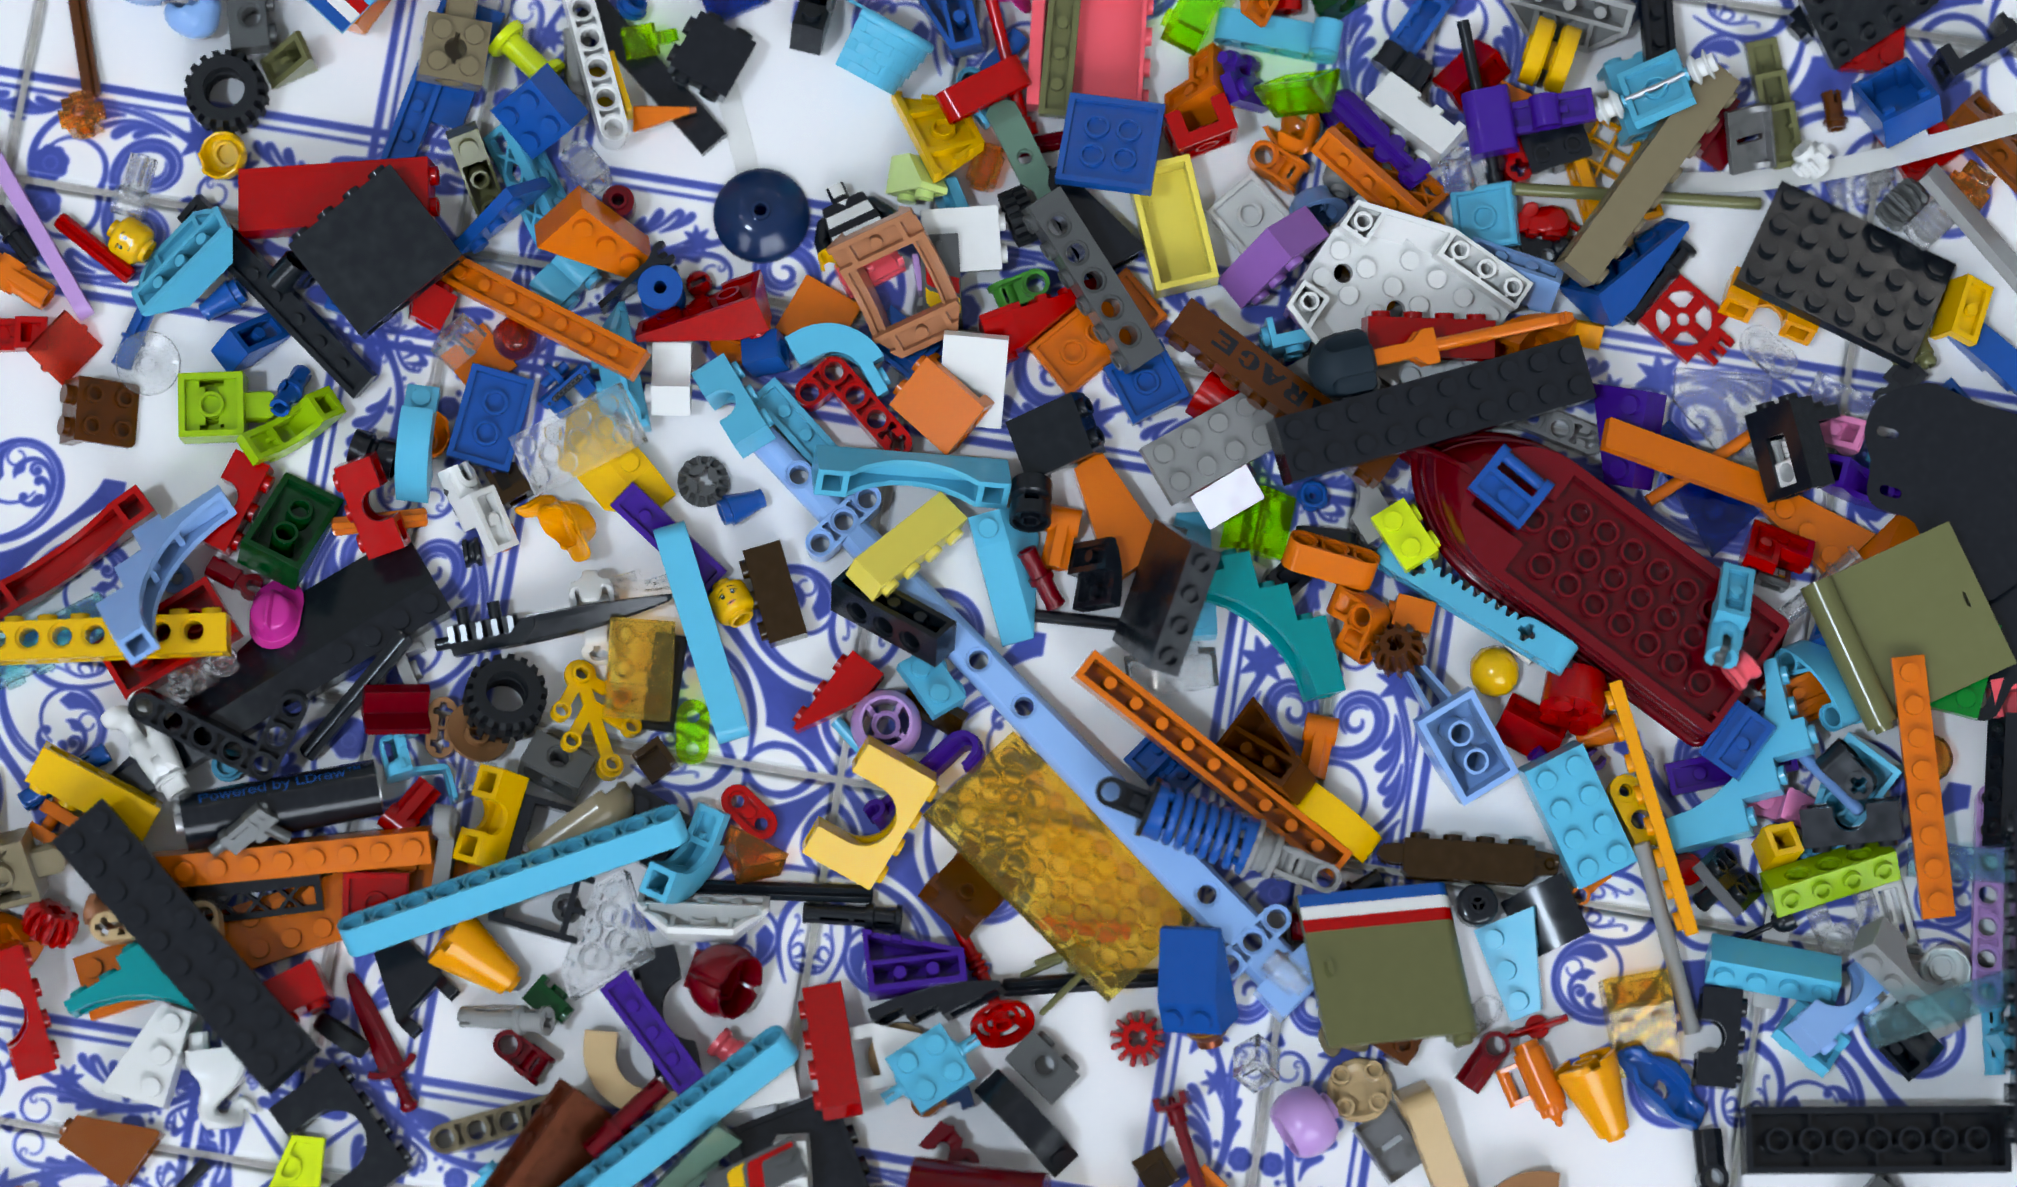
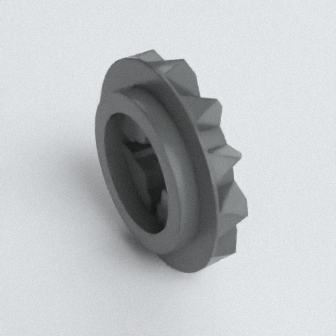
[677,456,729,507]

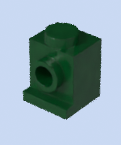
[522,973,575,1024]

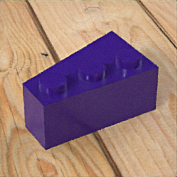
[1593,383,1667,491]
[861,928,967,1001]

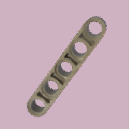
[429,1089,587,1155]

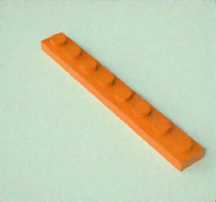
[439,258,651,382]
[1890,654,1956,920]

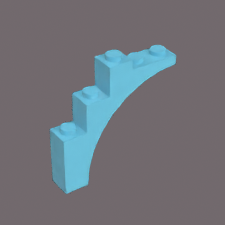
[1666,658,1819,855]

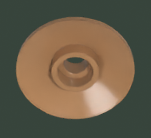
[446,704,509,762]

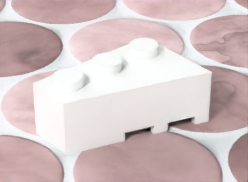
[100,1003,198,1110]

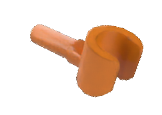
[1572,875,1612,905]

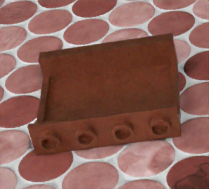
[482,1078,633,1187]

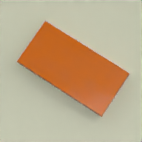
[1028,267,1168,394]

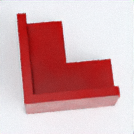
[1738,519,1816,575]

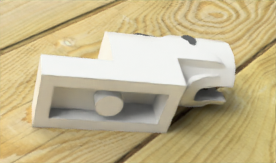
[437,460,520,557]

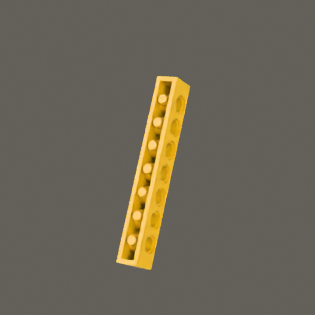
[0,607,232,666]

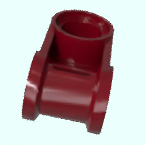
[493,1030,557,1087]

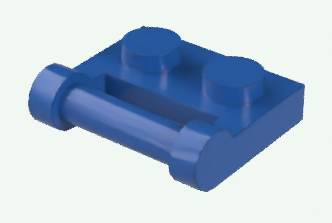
[1467,443,1555,530]

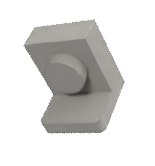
[395,639,427,684]

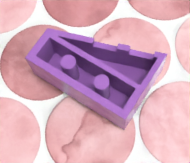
[1219,205,1329,309]

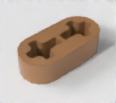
[425,697,457,760]

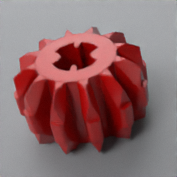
[21,897,80,949]
[1110,1011,1165,1067]

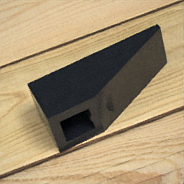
[789,0,833,56]

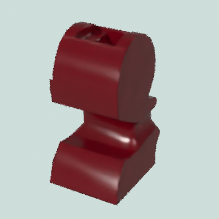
[918,1120,980,1164]

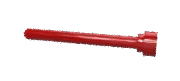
[985,0,1039,136]

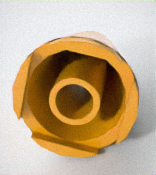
[427,917,521,995]
[1554,1047,1629,1143]

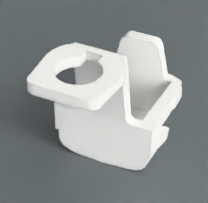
[569,569,620,666]

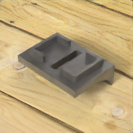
[1724,102,1777,175]
[1352,1104,1422,1185]

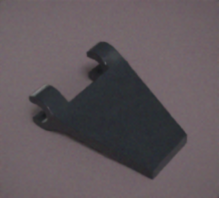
[598,241,678,315]
[374,940,461,1040]

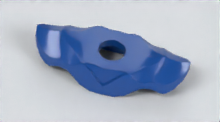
[1616,1046,1705,1131]

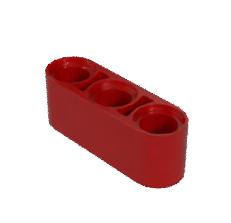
[935,54,1032,125]

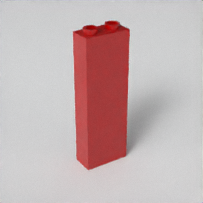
[238,156,440,240]

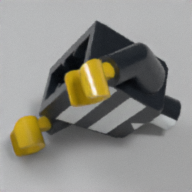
[814,182,896,271]

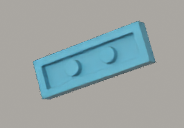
[756,377,837,465]

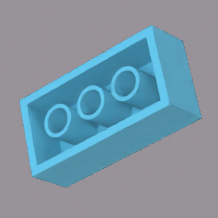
[1518,740,1638,890]

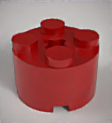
[1539,663,1610,736]

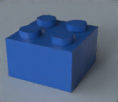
[490,63,589,160]

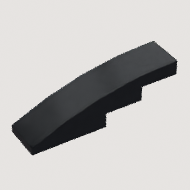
[867,980,1007,1025]

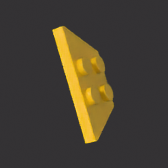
[891,91,985,183]

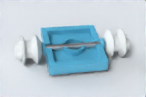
[1594,48,1719,130]

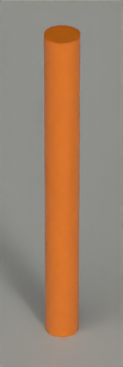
[1644,430,1751,507]

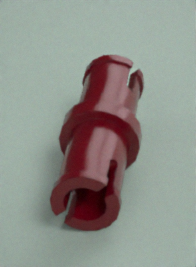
[1017,545,1065,611]

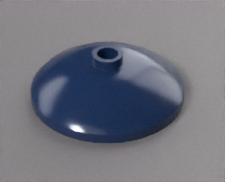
[713,168,810,264]

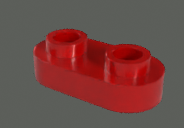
[721,784,778,841]

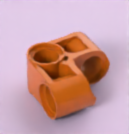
[1326,584,1391,666]

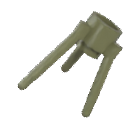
[1020,941,1094,1016]

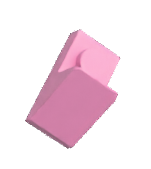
[1820,414,1866,457]
[1748,787,1815,829]

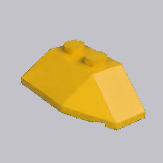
[563,398,676,512]

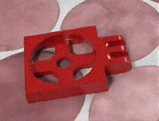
[1637,274,1735,367]

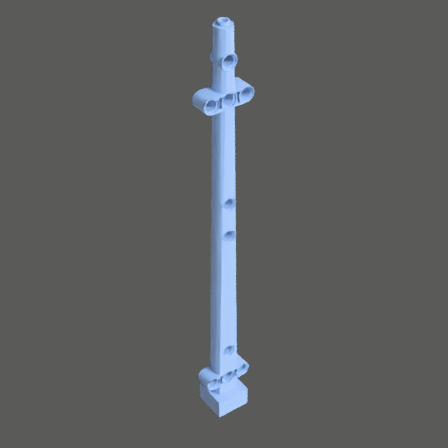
[753,427,1314,1023]

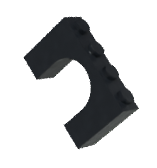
[268,1062,414,1187]

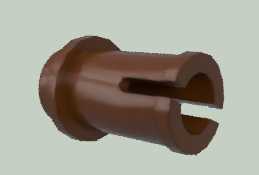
[1821,90,1848,133]

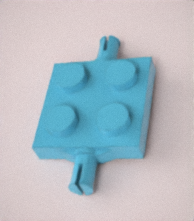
[880,1023,982,1115]

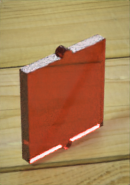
[25,310,102,385]

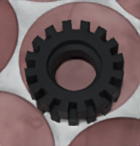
[997,185,1039,248]

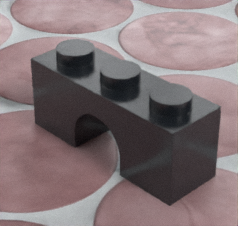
[1799,796,1905,853]
[1692,986,1748,1090]

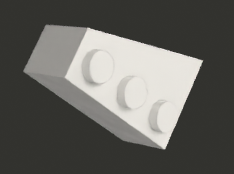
[1364,71,1466,169]

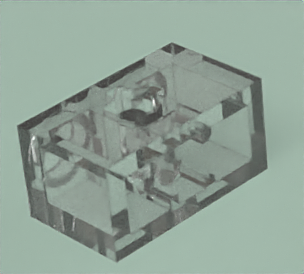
[560,138,613,196]

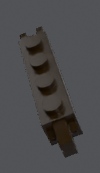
[1375,832,1559,887]

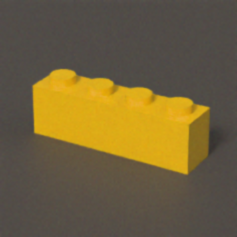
[24,741,163,842]

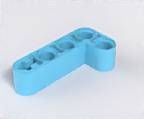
[1213,7,1344,64]

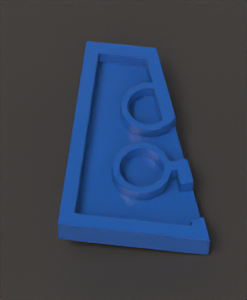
[454,176,552,254]

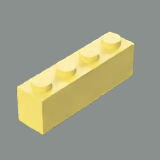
[845,491,968,602]

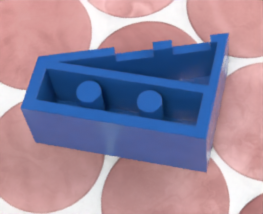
[917,0,985,59]

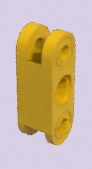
[1606,774,1672,867]

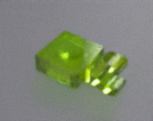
[620,22,679,60]

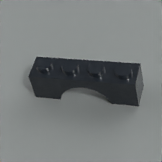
[631,944,703,1083]

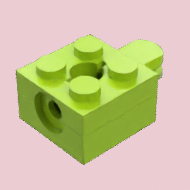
[178,371,277,444]

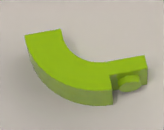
[236,385,347,466]

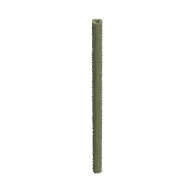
[1511,182,1762,210]

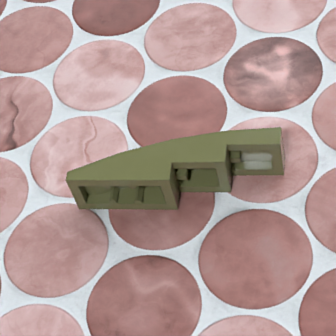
[1743,36,1802,170]

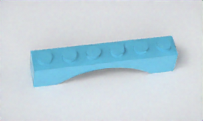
[811,445,1012,509]

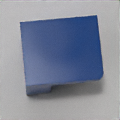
[741,328,790,378]

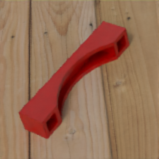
[0,484,158,622]

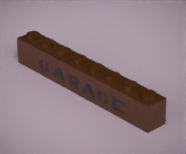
[1164,298,1400,489]

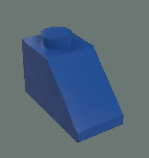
[210,312,291,372]

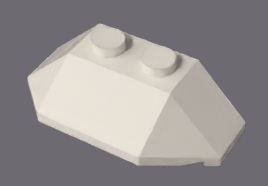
[637,892,770,945]

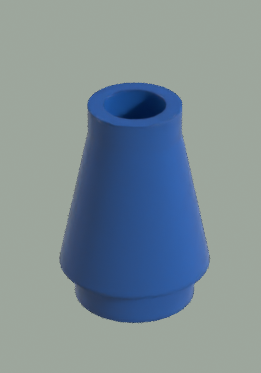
[198,278,249,321]
[716,488,767,526]

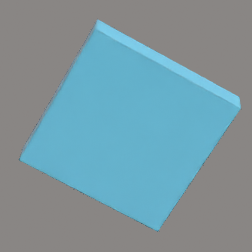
[1450,180,1521,247]

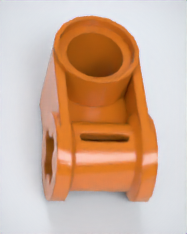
[1247,140,1311,196]

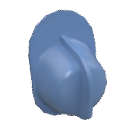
[1289,185,1348,227]

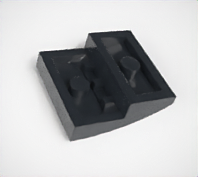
[1067,537,1122,613]
[1500,873,1591,957]

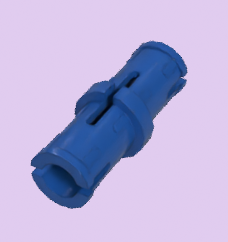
[269,365,312,417]

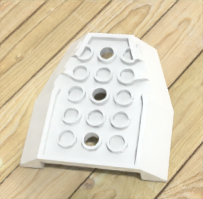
[1286,199,1534,391]

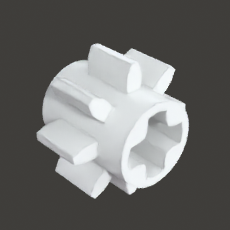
[1791,140,1832,180]

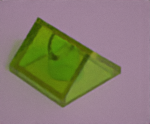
[1254,68,1340,118]
[1219,486,1296,561]

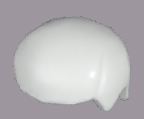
[1919,944,1972,989]

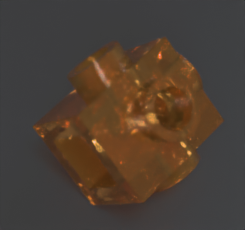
[58,90,107,140]
[1949,158,1996,211]

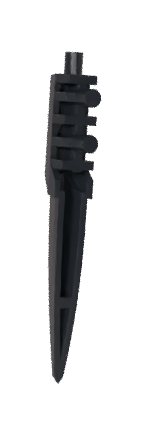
[434,594,672,658]

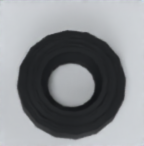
[313,1013,370,1058]

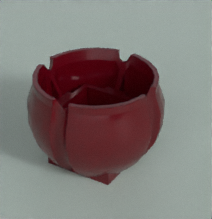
[683,943,763,1020]

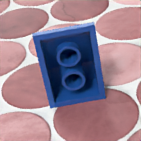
[1157,926,1239,1035]

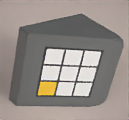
[1754,566,1791,593]

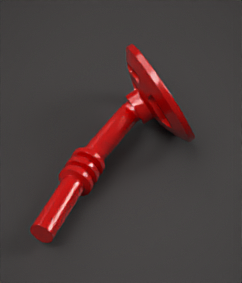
[950,926,1035,1048]

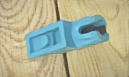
[1704,562,1756,669]

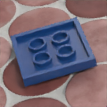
[1055,92,1166,196]

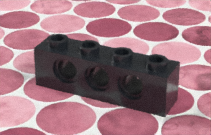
[831,565,956,668]

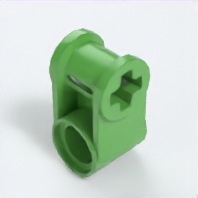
[987,268,1051,308]

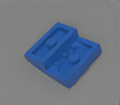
[1123,737,1201,795]

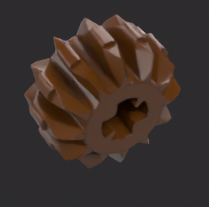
[1370,622,1427,679]

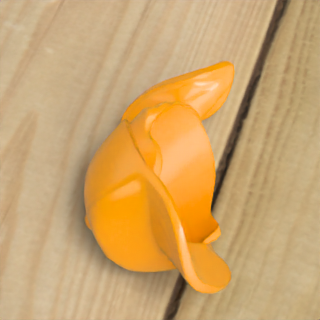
[514,495,596,562]

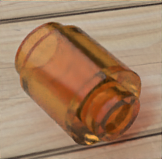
[965,142,1005,192]

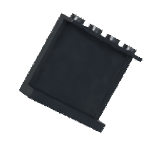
[288,164,466,339]
[1112,518,1222,677]
[728,1097,876,1187]

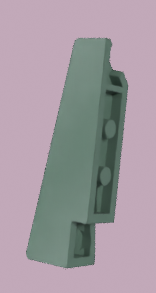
[651,1120,742,1187]

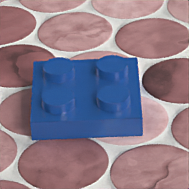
[1103,339,1190,426]

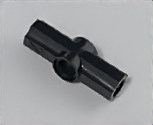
[1692,1128,1729,1187]

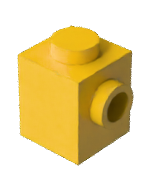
[1751,821,1804,872]

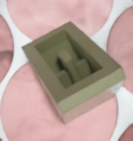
[260,31,319,89]

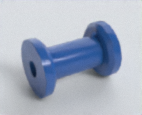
[637,265,686,317]

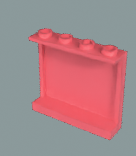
[1026,0,1154,112]

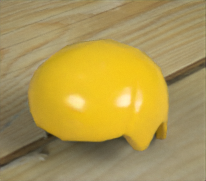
[198,131,248,180]
[1470,645,1519,697]

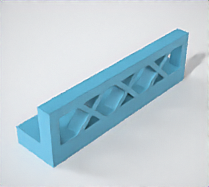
[483,124,567,251]

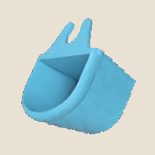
[835,0,934,96]

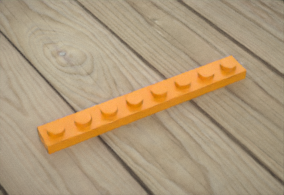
[1604,680,1699,936]

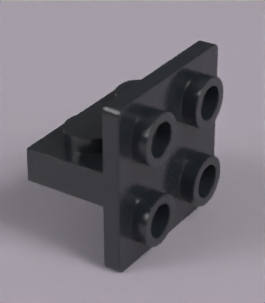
[1519,124,1593,174]

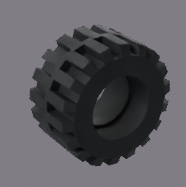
[184,49,270,135]
[462,654,548,743]

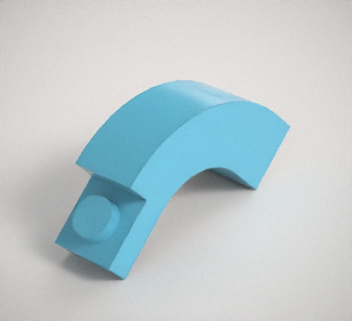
[784,323,891,399]
[394,384,440,503]
[639,802,731,904]

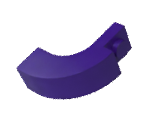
[1820,453,1901,515]

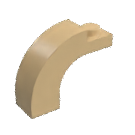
[583,1029,678,1111]

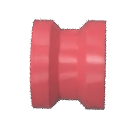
[1720,649,1762,691]
[706,1027,747,1063]

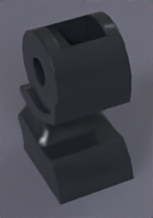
[1371,39,1435,93]

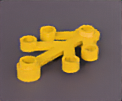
[550,660,642,781]

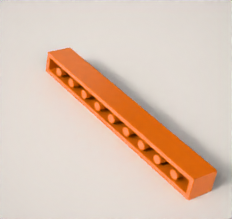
[1071,650,1353,880]
[152,825,437,887]

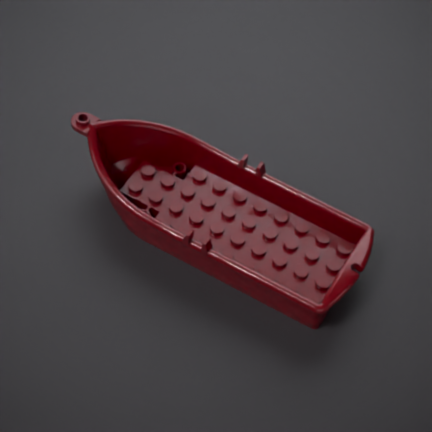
[1398,432,1789,747]

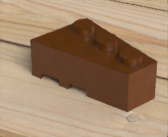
[1216,696,1317,806]

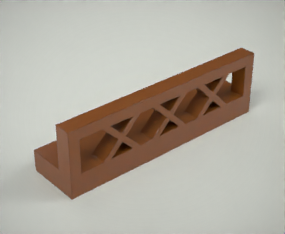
[1945,89,2017,194]

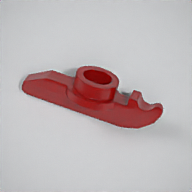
[1506,1014,1569,1039]

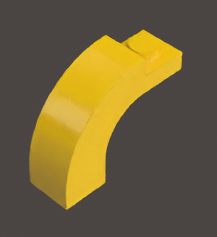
[1281,782,1382,864]

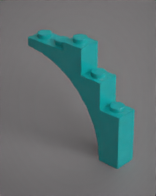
[1205,548,1346,703]
[63,941,196,1018]

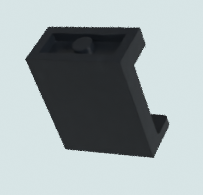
[1926,12,2017,91]
[1005,392,1106,478]

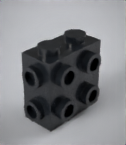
[666,11,757,103]

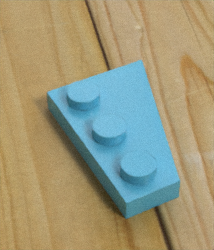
[1474,906,1543,1022]

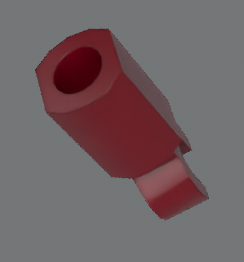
[204,555,264,601]

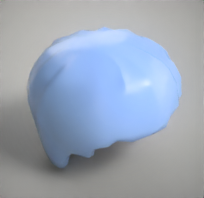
[164,0,221,39]

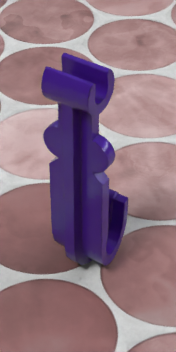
[1317,89,1432,190]
[863,730,986,831]

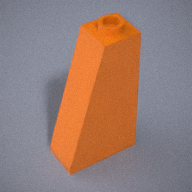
[1074,454,1152,580]

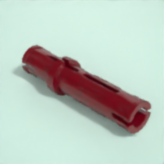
[581,1076,669,1160]

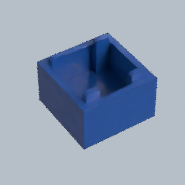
[1851,57,1943,149]

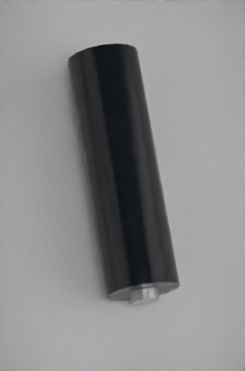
[173,759,384,851]

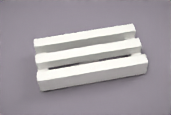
[1868,880,1918,946]

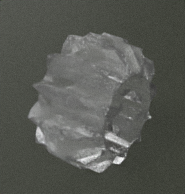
[1904,199,1955,251]

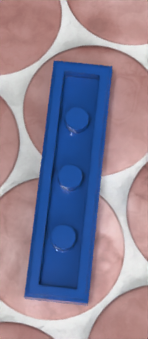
[430,4,506,130]

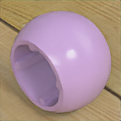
[850,690,922,755]
[1269,1086,1339,1158]

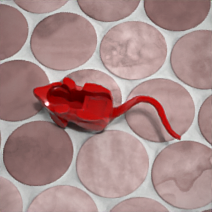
[1518,202,1581,242]

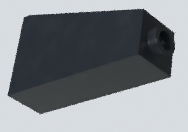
[1048,165,1145,280]

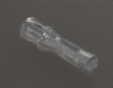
[1778,544,1864,625]

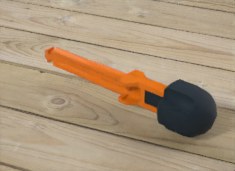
[1308,311,1574,398]

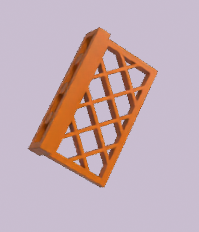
[1311,121,1450,219]

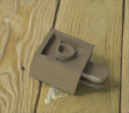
[415,0,493,92]
[0,827,68,910]

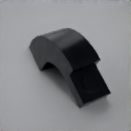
[974,1068,1079,1178]

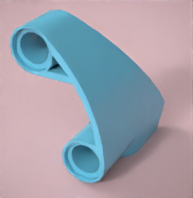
[1774,640,1863,732]

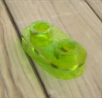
[676,699,710,766]

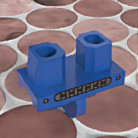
[537,361,596,419]

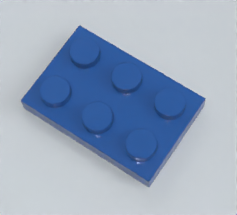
[446,362,535,474]

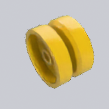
[1517,15,1582,94]

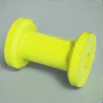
[488,19,565,77]

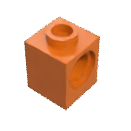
[1388,593,1437,638]

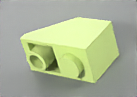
[886,153,948,205]

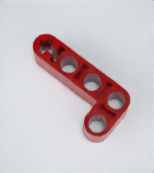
[795,356,913,452]

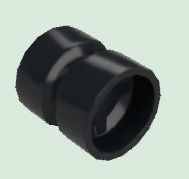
[346,428,397,481]
[1009,472,1053,533]

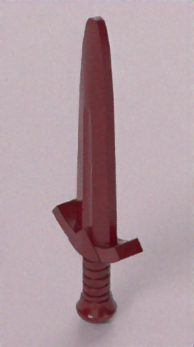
[347,973,418,1113]

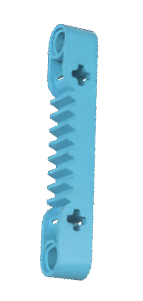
[1376,541,1578,676]

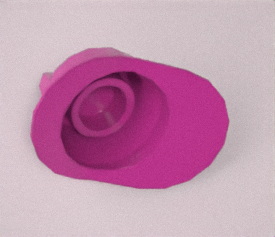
[249,581,304,650]

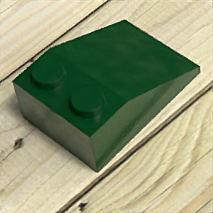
[237,472,344,590]

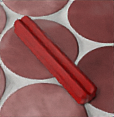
[54,213,136,283]

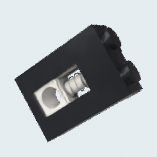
[1744,392,1841,503]

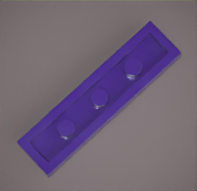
[610,481,727,592]
[1663,756,1799,797]
[599,970,705,1096]

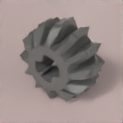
[1875,178,1930,232]

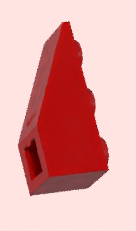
[792,651,884,734]

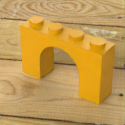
[802,734,939,890]

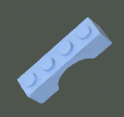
[1783,960,1889,1058]

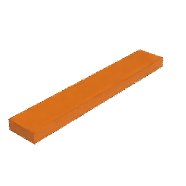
[1600,417,1775,511]

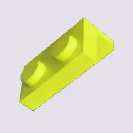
[1371,497,1441,574]

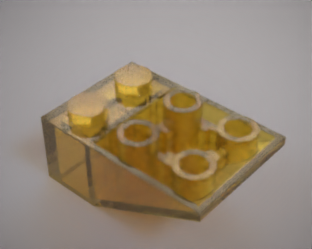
[602,617,676,722]
[1598,968,1681,1079]

